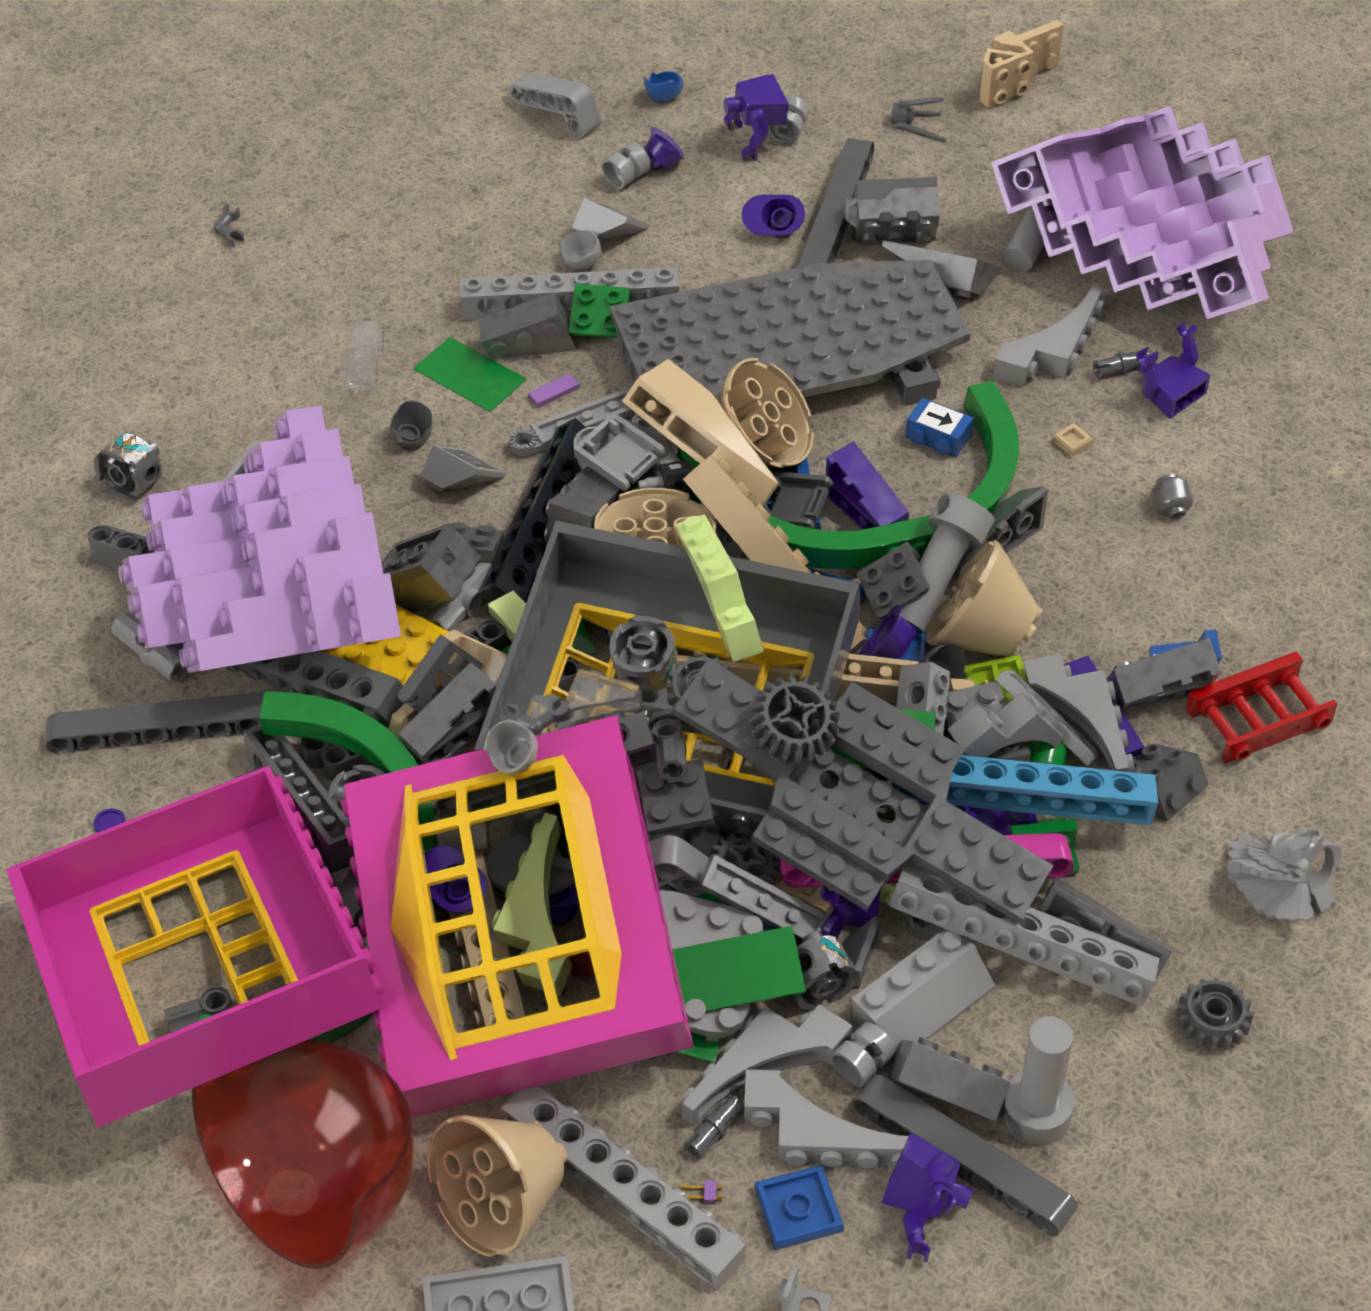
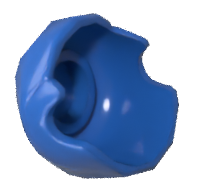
[643,71,684,102]

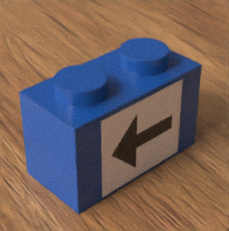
[905,398,974,458]

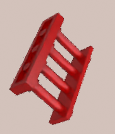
[1186,651,1338,764]

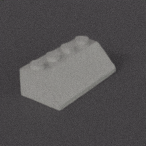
[850,929,995,1061]

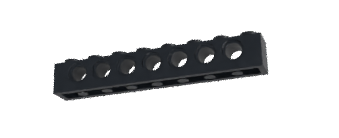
[477,418,586,604]

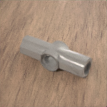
[426,561,491,632]
[111,612,188,682]

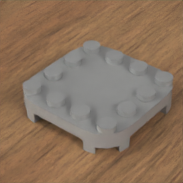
[660,890,763,1042]

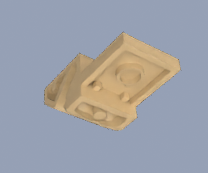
[979,19,1063,108]

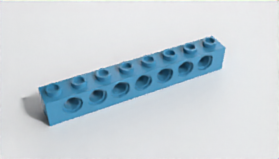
[891,755,1158,825]

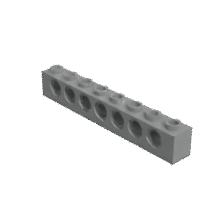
[460,268,679,320]
[888,864,1160,1007]
[501,1085,746,1291]

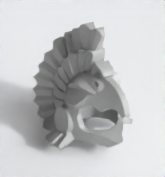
[1227,828,1342,924]

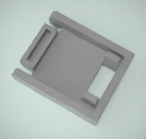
[573,412,666,491]

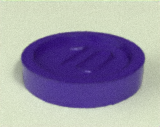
[93,808,126,833]
[822,914,844,939]

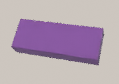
[528,373,580,408]

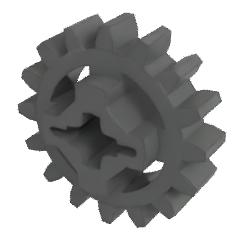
[709,833,781,885]

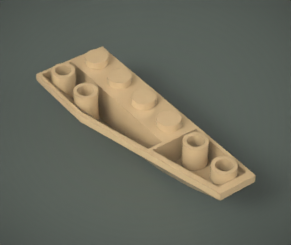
[622,359,779,506]

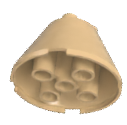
[716,358,814,467]
[594,488,716,547]
[925,540,1043,657]
[427,1115,567,1257]

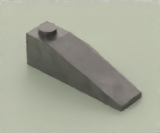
[882,240,1000,298]
[956,486,1049,580]
[1037,877,1173,979]

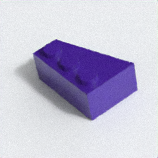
[826,441,909,530]

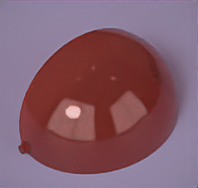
[192,1040,414,1269]

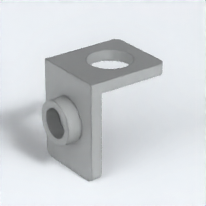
[777,1265,832,1311]

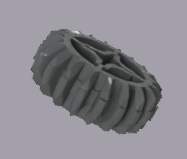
[749,674,840,765]

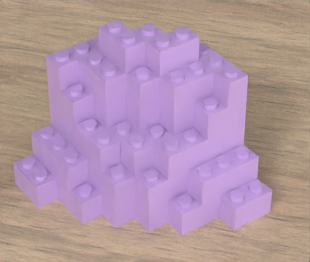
[991,106,1294,319]
[118,405,401,673]

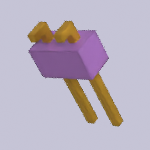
[680,1180,722,1204]

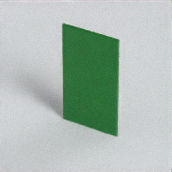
[413,337,527,412]
[673,926,806,1012]

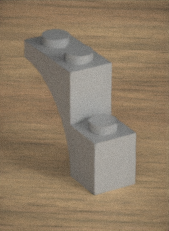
[948,693,1065,757]

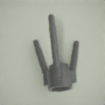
[891,97,946,142]

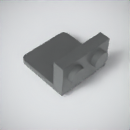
[857,542,930,620]
[1133,744,1209,821]

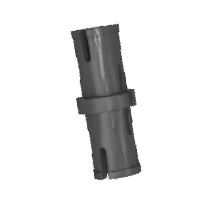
[1092,349,1149,378]
[684,1094,744,1159]

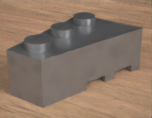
[478,292,577,359]
[1107,638,1221,712]
[398,662,496,766]
[887,1037,1010,1121]

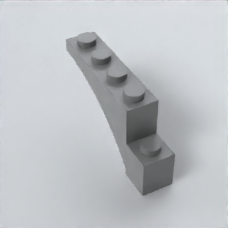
[993,285,1105,387]
[1024,654,1135,773]
[681,1004,852,1127]
[744,1069,921,1168]

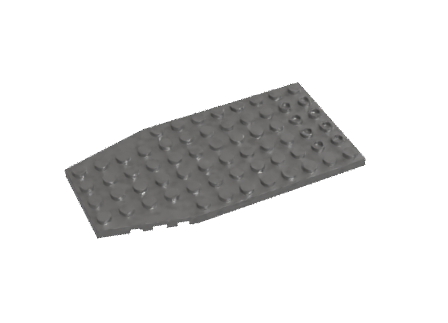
[609,260,971,397]

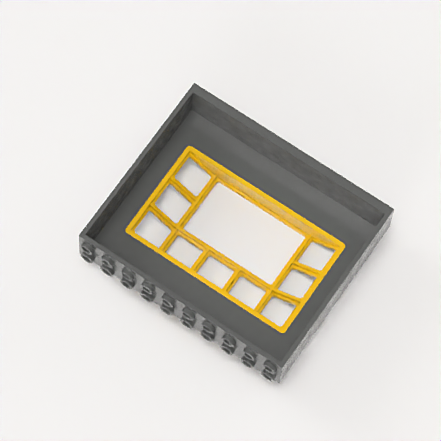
[474,521,861,839]

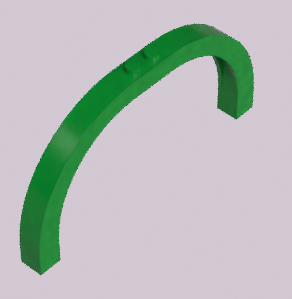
[677,381,1019,569]
[200,691,437,1062]

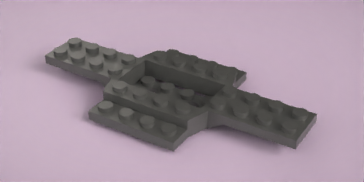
[672,659,1053,923]

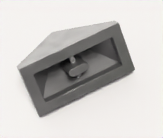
[841,916,880,988]

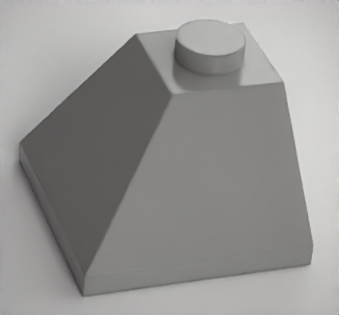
[572,198,650,240]
[420,445,507,492]

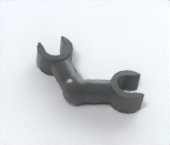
[214,204,244,247]
[499,697,571,735]

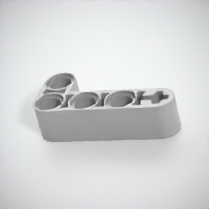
[509,72,601,139]
[649,836,709,896]

